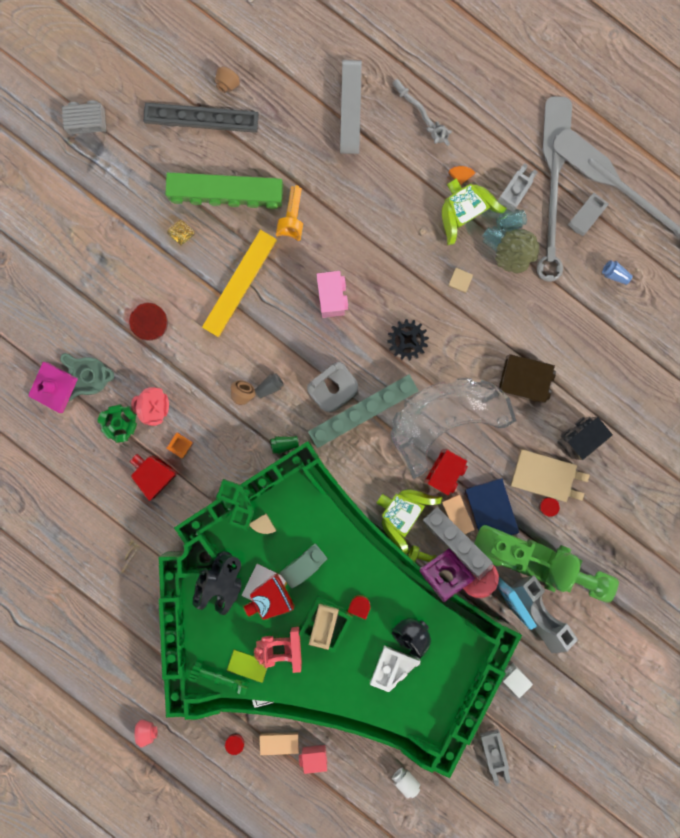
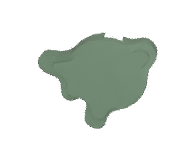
[60,353,114,401]

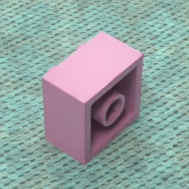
[317,271,348,318]

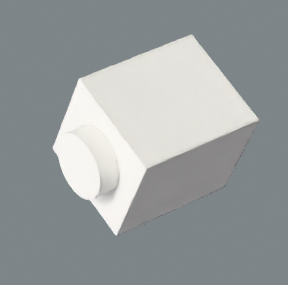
[502,663,533,698]

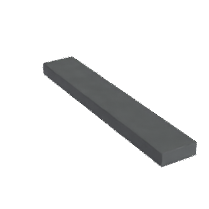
[143,102,259,133]

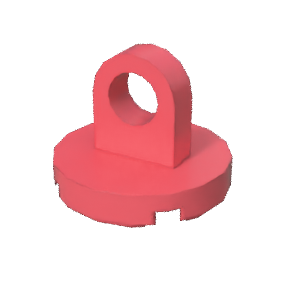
[131,387,169,426]
[463,565,499,598]

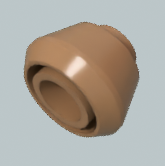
[215,66,240,93]
[230,380,256,405]

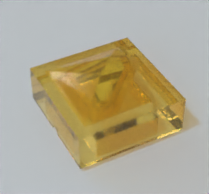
[167,219,195,245]

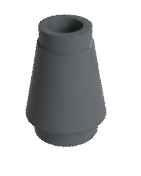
[255,373,284,399]

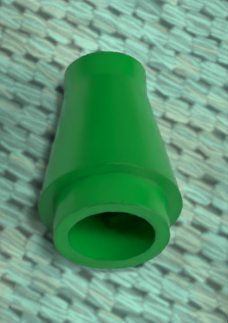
[270,436,299,455]

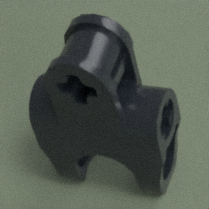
[192,551,241,615]

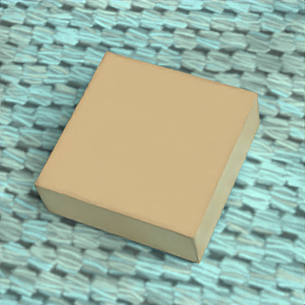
[448,268,473,293]

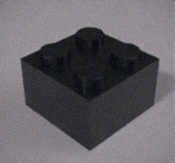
[557,416,613,460]

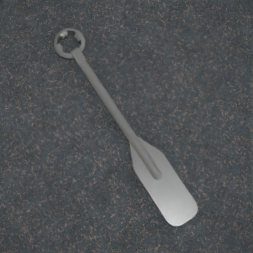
[537,96,572,282]
[553,129,680,238]

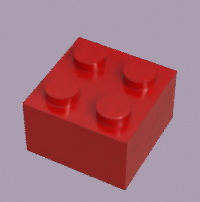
[424,449,468,495]

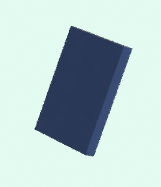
[465,478,519,535]

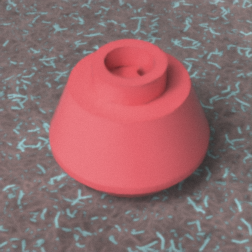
[135,720,158,748]

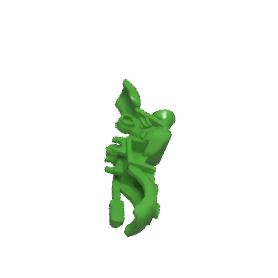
[474,525,619,603]

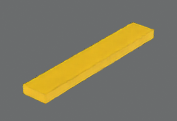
[202,229,277,338]

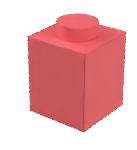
[299,745,327,774]

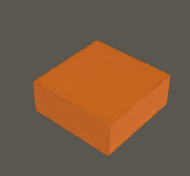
[166,432,194,459]

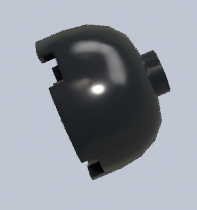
[392,618,431,659]

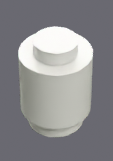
[392,767,420,798]

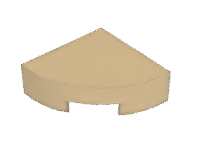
[250,513,276,534]

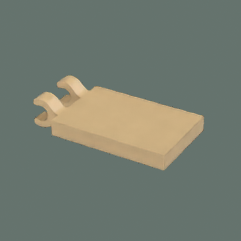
[510,449,590,502]

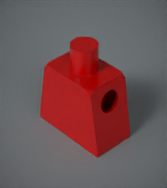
[129,454,178,501]

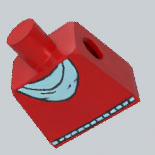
[244,573,295,620]

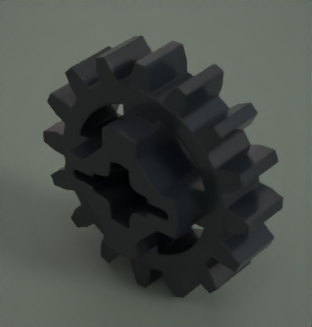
[387,319,429,361]

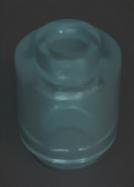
[496,209,527,232]
[482,226,506,252]

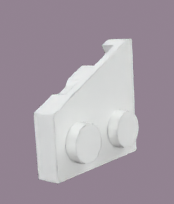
[370,646,421,692]

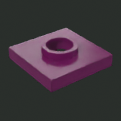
[419,548,475,602]

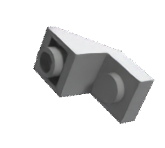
[568,193,609,236]

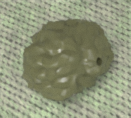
[495,229,539,273]

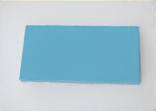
[497,577,537,630]

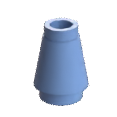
[602,260,633,285]

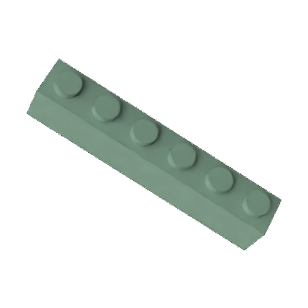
[308,374,419,448]

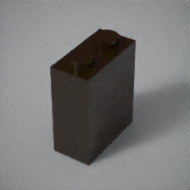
[497,354,556,403]

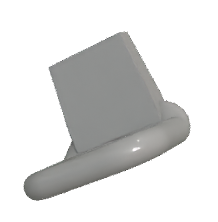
[307,362,358,412]

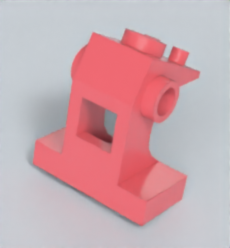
[254,627,302,673]

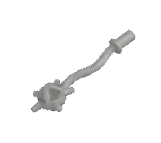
[392,79,452,146]

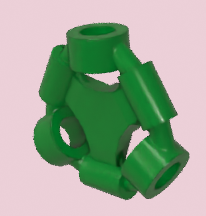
[97,404,137,443]

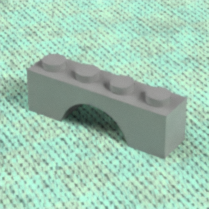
[423,507,493,581]
[511,575,578,653]

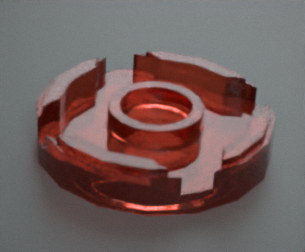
[129,303,168,341]

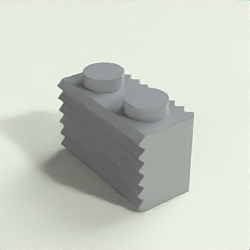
[62,100,106,135]

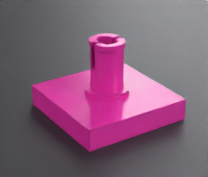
[28,362,78,413]

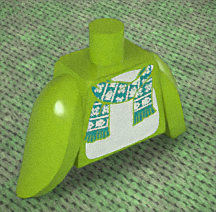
[441,178,507,245]
[376,489,442,555]

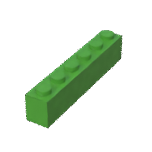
[165,172,284,209]

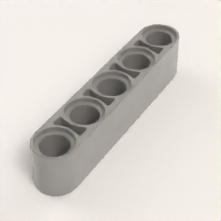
[340,60,362,154]

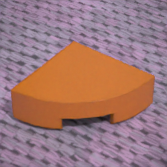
[448,166,476,186]

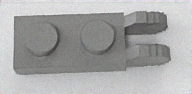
[497,163,538,212]
[480,729,511,787]

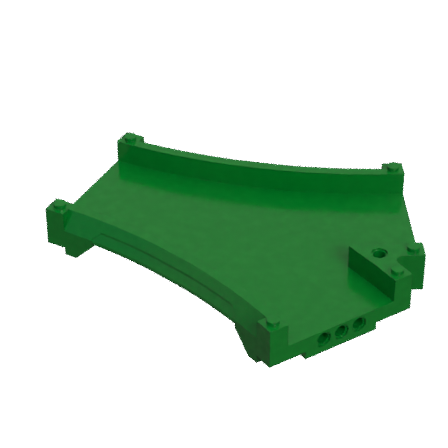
[158,441,522,779]

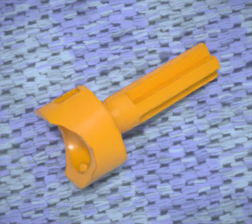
[276,185,303,241]

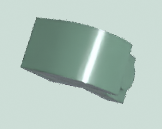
[280,543,328,588]

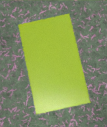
[227,650,267,683]

